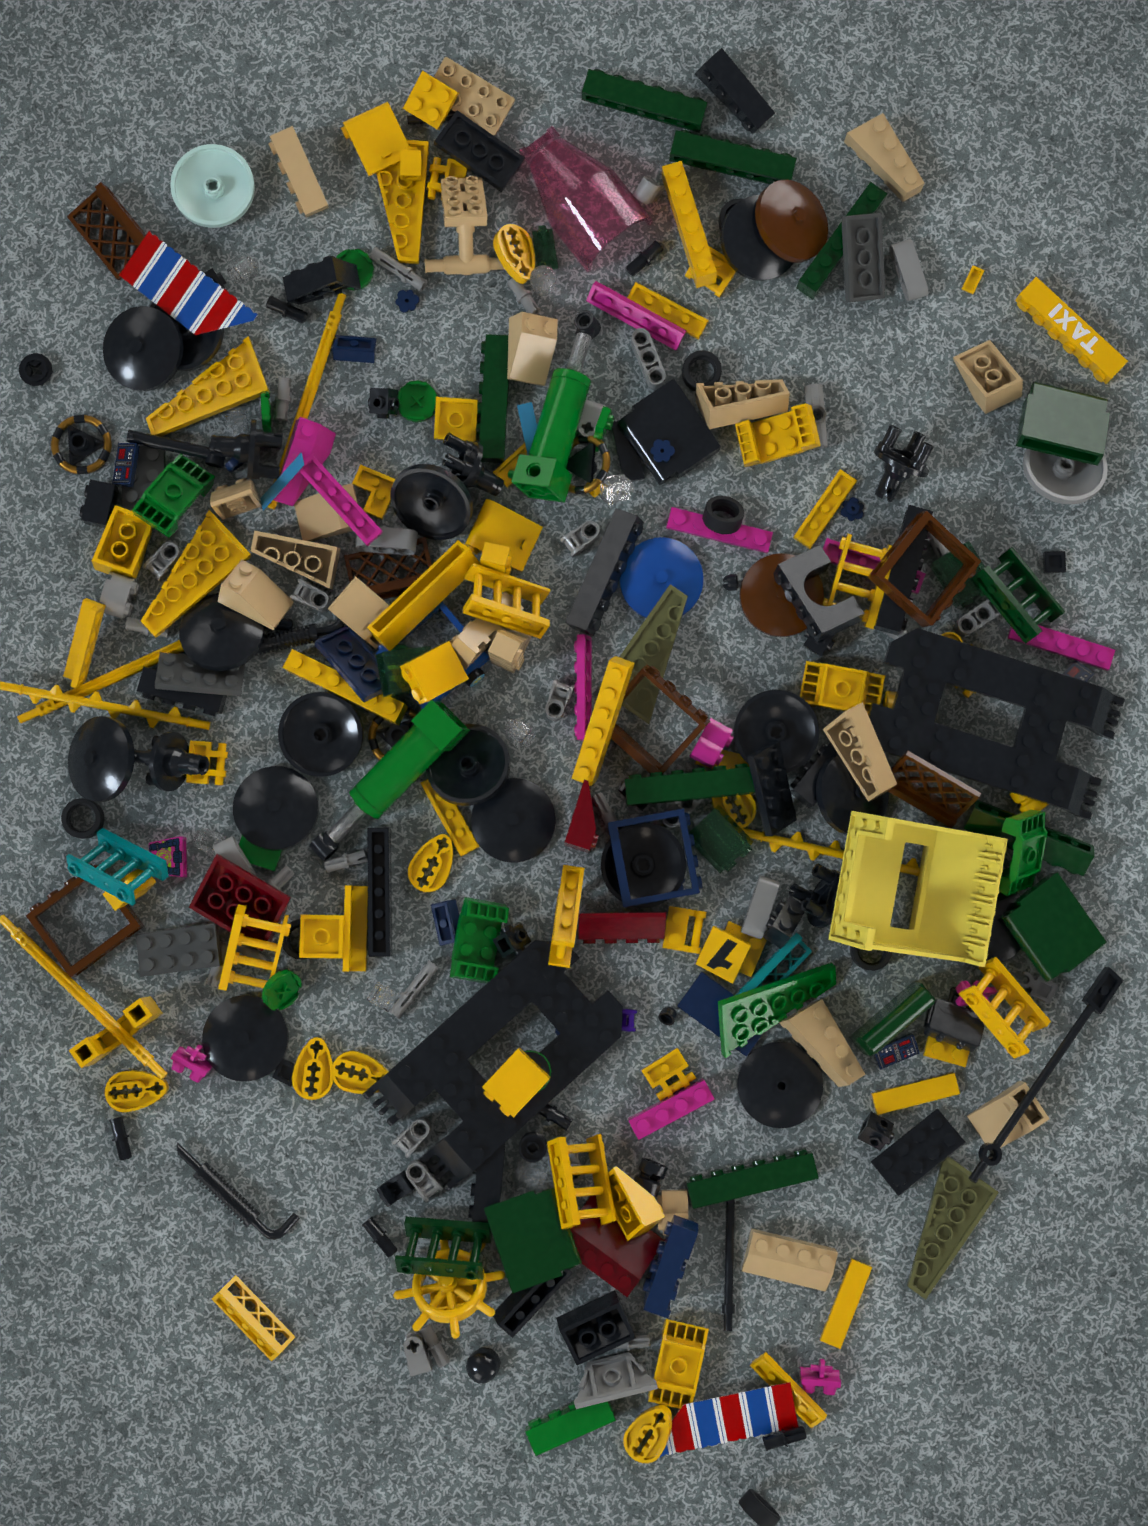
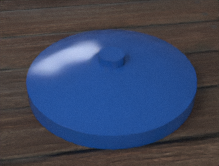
[620,537,703,618]

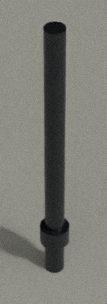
[722,1199,735,1331]

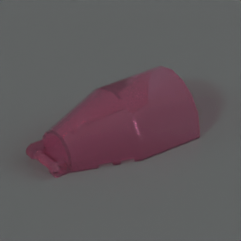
[519,126,653,273]

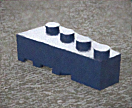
[642,1215,698,1318]

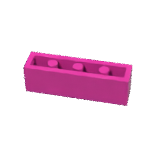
[628,1078,714,1140]

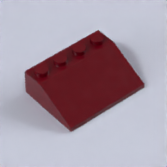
[564,779,599,853]
[189,854,291,951]
[578,913,666,944]
[570,1195,664,1297]

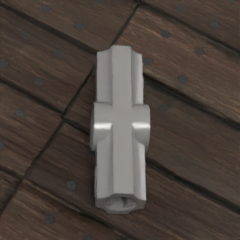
[804,383,828,450]

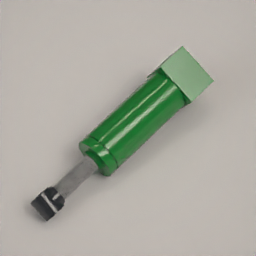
[508,310,601,503]
[309,699,470,861]

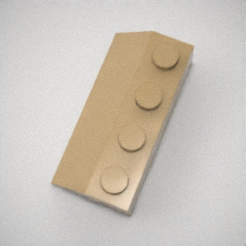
[741,1228,838,1292]

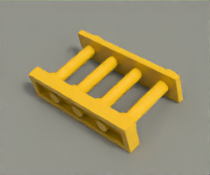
[822,533,892,629]
[463,563,550,639]
[548,865,585,968]
[218,904,291,991]
[959,957,1051,1059]
[547,1134,617,1229]

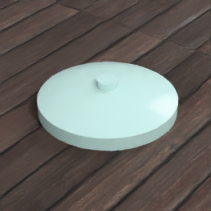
[170,144,255,228]

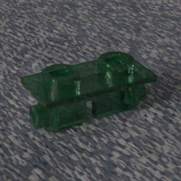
[532,225,559,272]

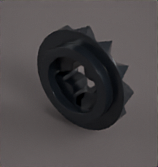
[19,353,53,387]

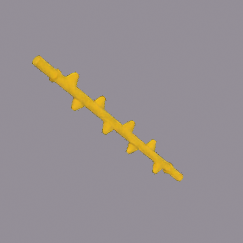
[0,681,211,730]
[740,828,920,876]

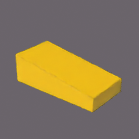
[962,265,985,294]

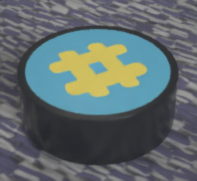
[465,668,485,687]

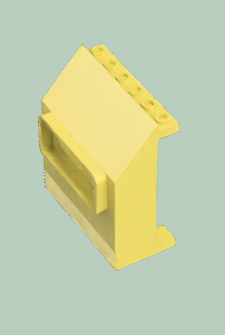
[828,811,1008,967]

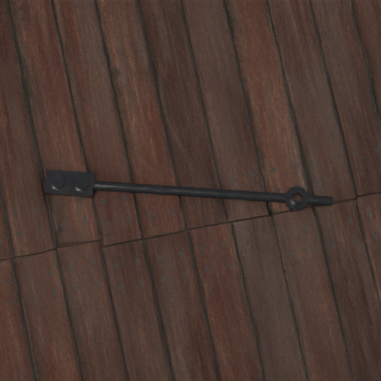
[968,967,1124,1184]

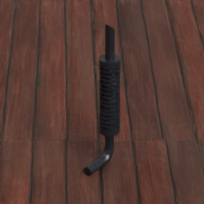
[255,596,345,656]
[177,1142,300,1240]

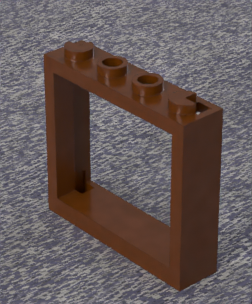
[868,510,981,627]
[611,664,710,774]
[26,864,144,978]

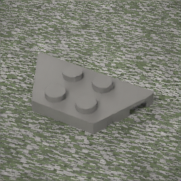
[574,1352,658,1409]

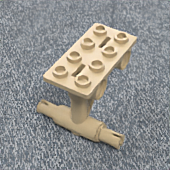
[425,176,505,275]

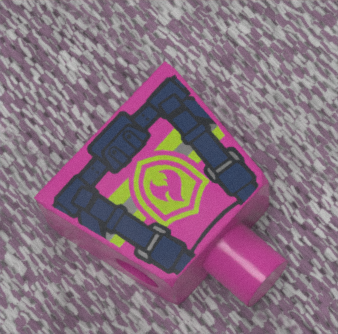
[149,836,187,878]

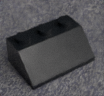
[556,1290,636,1365]

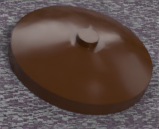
[755,180,828,263]
[740,553,824,637]

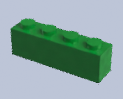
[525,1401,616,1456]

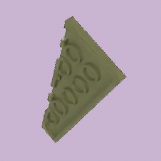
[598,584,688,724]
[907,1157,999,1300]

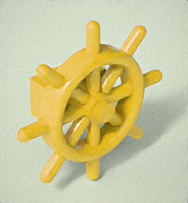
[393,1240,505,1339]

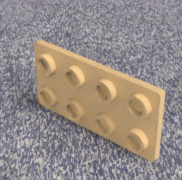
[434,57,515,136]

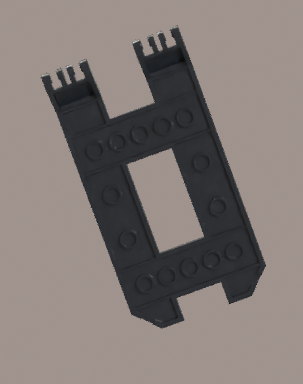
[868,628,1125,820]
[362,940,623,1191]

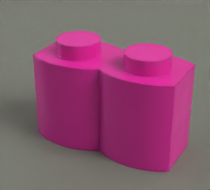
[689,718,734,769]

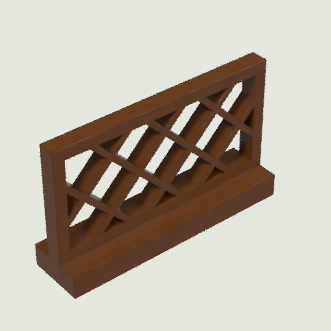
[67,182,146,280]
[344,537,432,600]
[888,750,981,828]

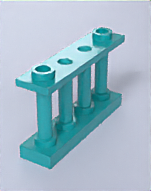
[66,828,169,906]

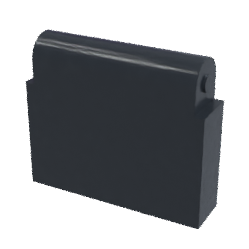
[617,379,721,485]

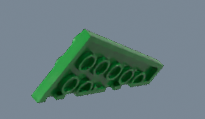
[718,963,836,1058]

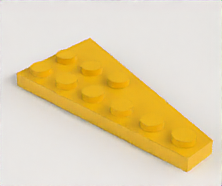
[376,140,429,264]
[146,336,270,437]
[141,510,252,638]

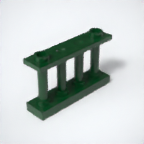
[972,547,1065,644]
[395,1216,492,1280]

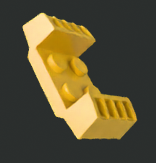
[735,403,821,467]
[800,661,885,714]
[648,1319,709,1409]

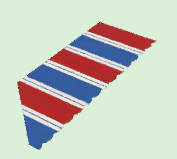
[119,231,258,335]
[660,1382,798,1457]

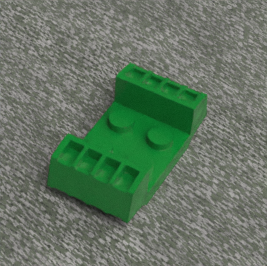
[132,453,215,538]
[999,810,1048,896]
[450,897,509,984]

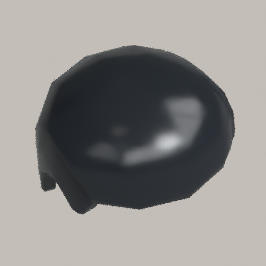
[466,1347,501,1384]

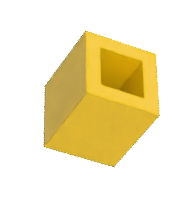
[400,147,422,181]

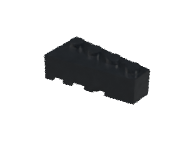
[695,48,775,134]

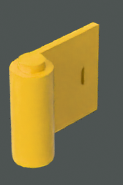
[341,102,409,176]
[464,499,543,572]

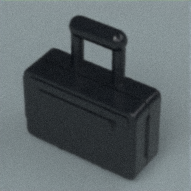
[923,987,985,1052]

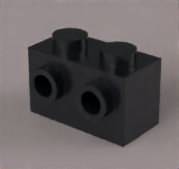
[79,479,120,528]
[763,896,805,949]

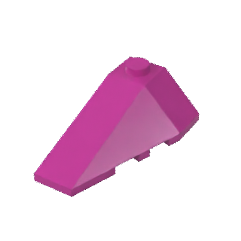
[273,417,336,506]

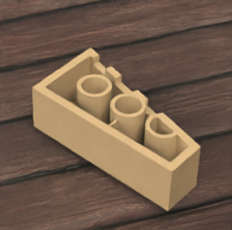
[844,113,925,202]
[268,126,329,217]
[696,379,790,430]
[251,530,341,590]
[450,591,524,670]
[488,628,532,674]
[823,702,897,802]
[779,999,866,1087]

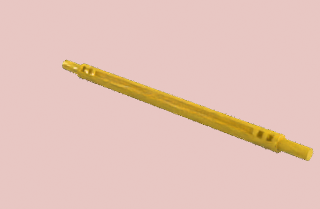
[267,293,346,510]
[17,640,184,724]
[0,915,168,1080]

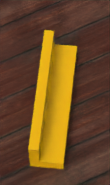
[63,598,106,688]
[342,885,368,972]
[212,1275,295,1361]

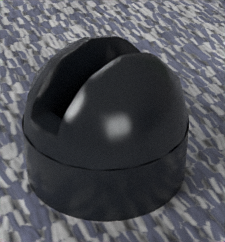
[723,574,738,591]
[658,1007,677,1026]

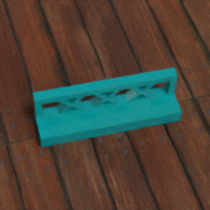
[735,932,812,995]

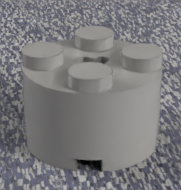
[100,571,140,619]

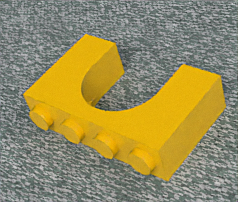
[69,996,163,1068]

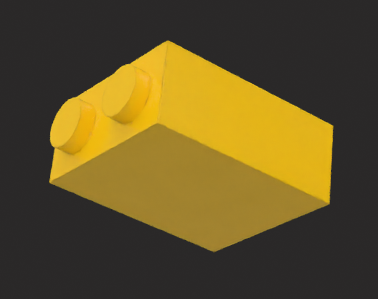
[400,641,469,705]
[482,1047,551,1118]

